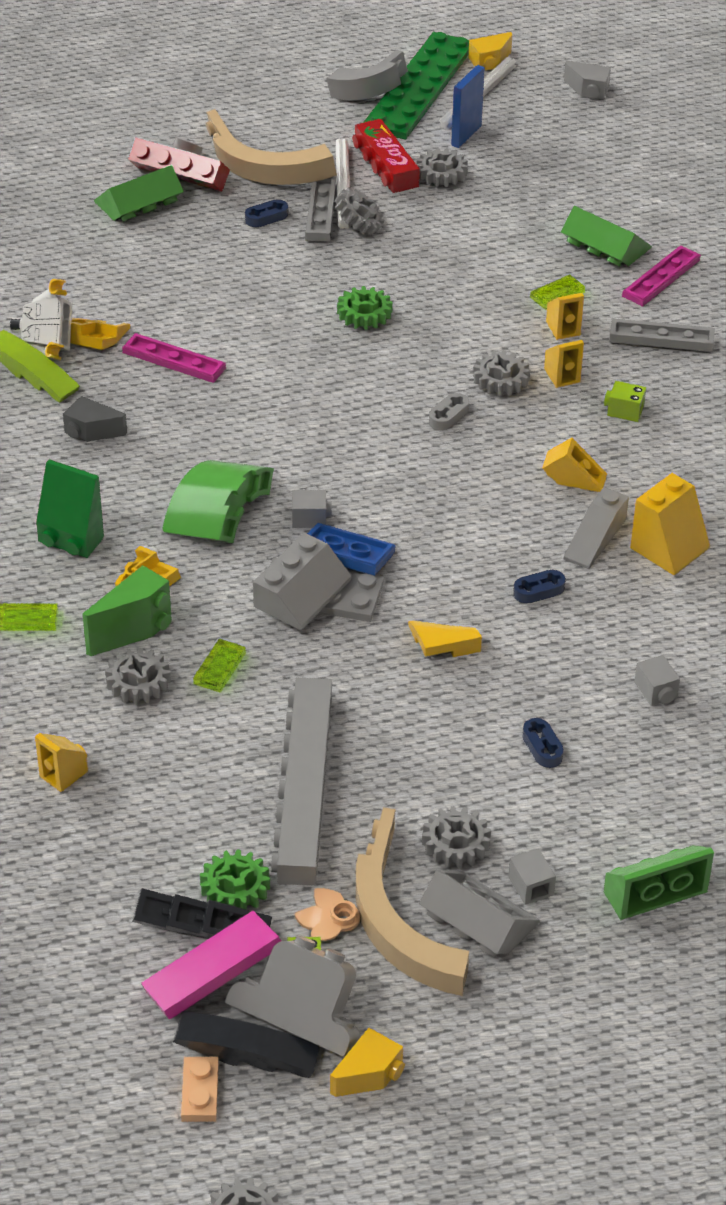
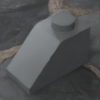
[63,396,127,442]

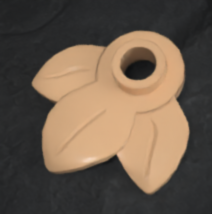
[295,888,360,941]

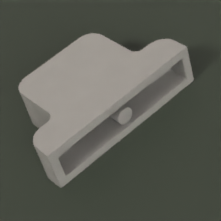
[225,935,361,1057]

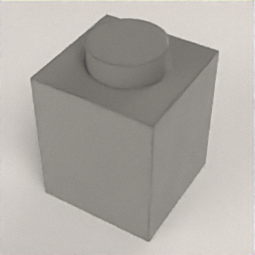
[292,490,332,528]
[634,655,680,706]
[508,848,556,905]

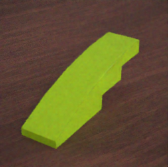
[0,329,80,403]

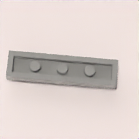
[305,177,336,242]
[609,318,715,352]

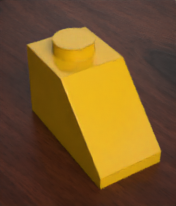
[468,32,512,70]
[546,293,584,340]
[544,340,584,388]
[542,438,607,492]
[35,733,88,792]
[330,1028,405,1097]

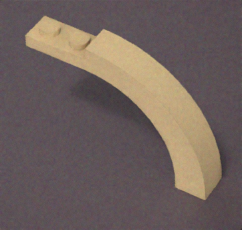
[206,109,337,185]
[355,807,469,996]

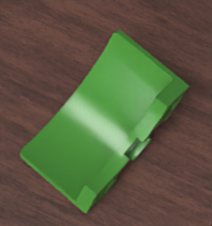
[163,460,274,543]

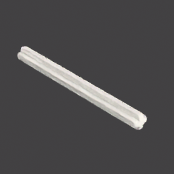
[439,57,516,130]
[336,138,351,229]

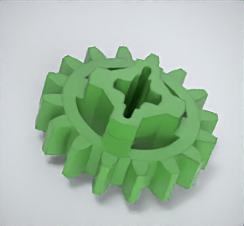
[337,286,393,330]
[200,849,270,910]

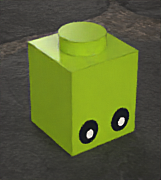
[604,381,646,422]

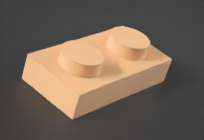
[181,1057,219,1122]

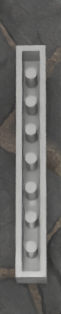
[271,677,332,886]

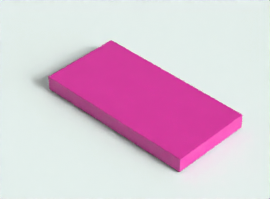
[141,911,281,1020]

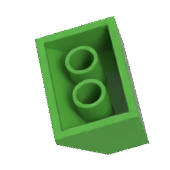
[94,165,184,222]
[561,206,652,267]
[603,845,714,920]

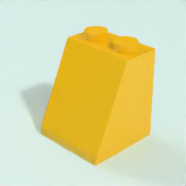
[630,473,710,575]

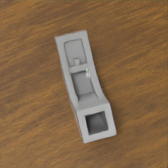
[326,50,408,101]

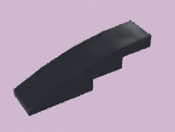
[132,888,272,939]
[173,1011,320,1078]

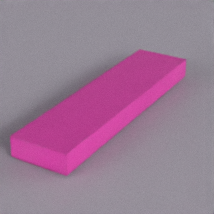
[622,245,701,307]
[122,333,226,383]

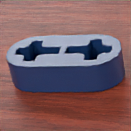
[245,199,288,227]
[513,570,566,604]
[522,718,564,768]

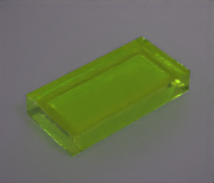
[530,274,585,310]
[0,603,58,631]
[193,639,246,693]

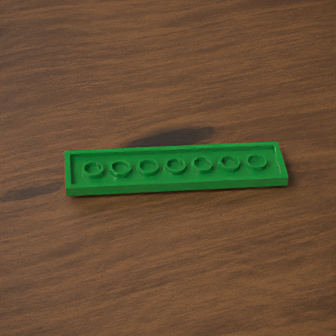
[363,31,469,140]

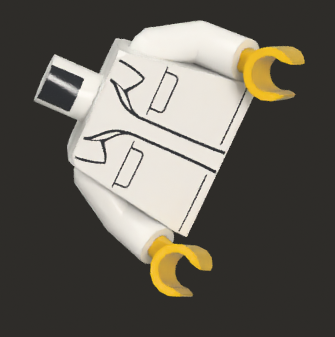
[10,279,72,361]

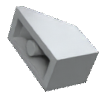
[564,60,611,100]

